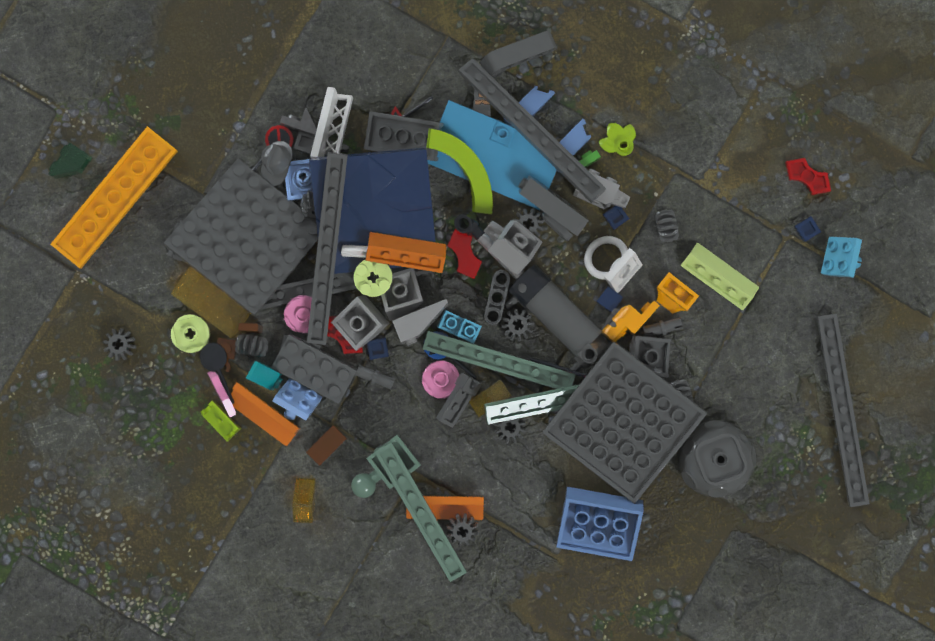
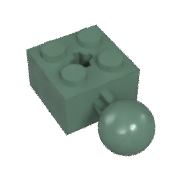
[351,435,421,498]

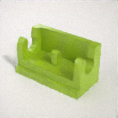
[201,400,241,442]

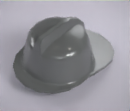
[261,141,293,186]

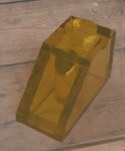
[469,380,511,417]
[292,478,315,523]

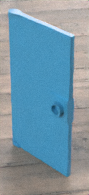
[428,100,566,211]

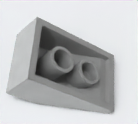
[392,299,448,346]

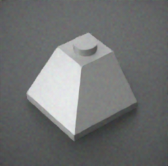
[381,268,423,321]

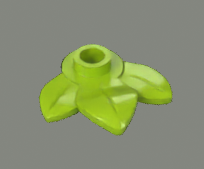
[599,123,636,156]

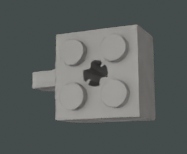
[573,169,630,209]
[484,220,542,275]

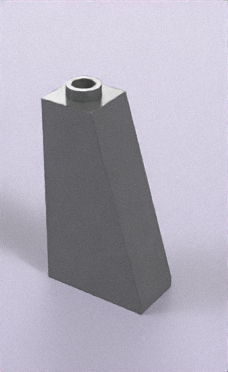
[518,175,589,236]

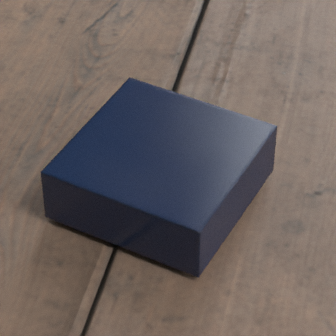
[603,206,630,230]
[794,216,821,242]
[597,286,623,312]
[367,338,389,360]

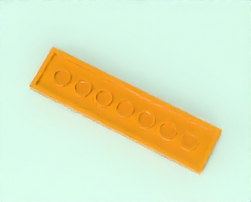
[50,126,178,269]

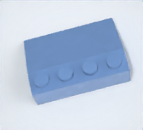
[556,487,643,561]

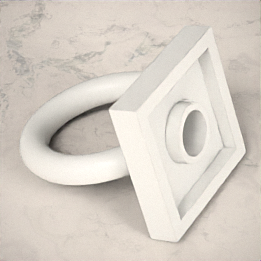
[584,236,642,293]

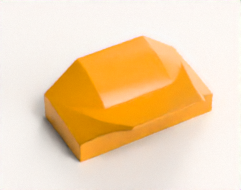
[656,272,699,314]

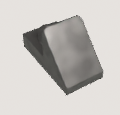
[280,108,317,135]

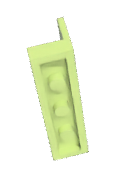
[681,243,759,310]

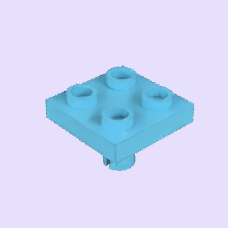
[821,237,862,278]

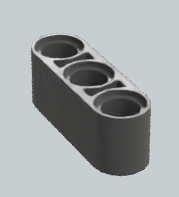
[484,270,510,326]

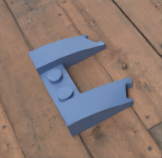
[503,86,591,172]

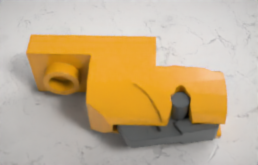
[601,301,660,342]

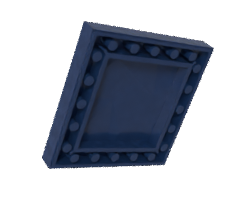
[309,147,436,274]

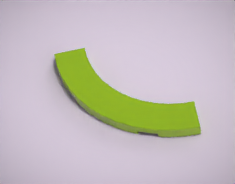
[426,128,493,214]

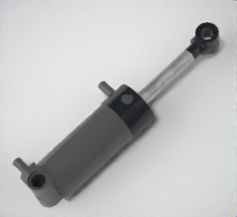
[454,211,608,372]

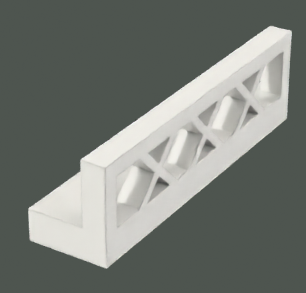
[310,87,353,158]

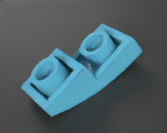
[437,310,482,344]

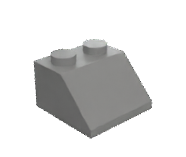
[331,295,390,351]

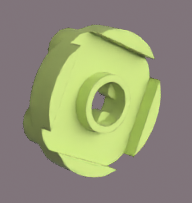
[354,259,393,297]
[171,314,210,353]

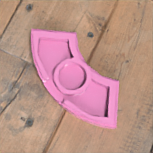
[207,371,236,417]

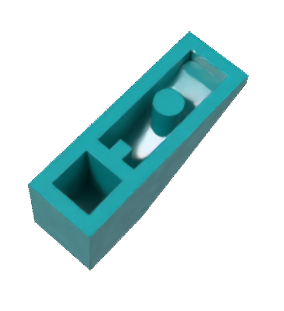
[246,361,283,391]

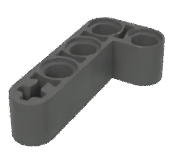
[480,30,558,78]

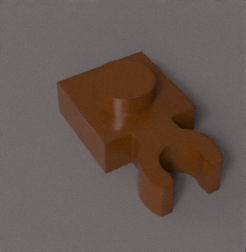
[217,338,236,372]

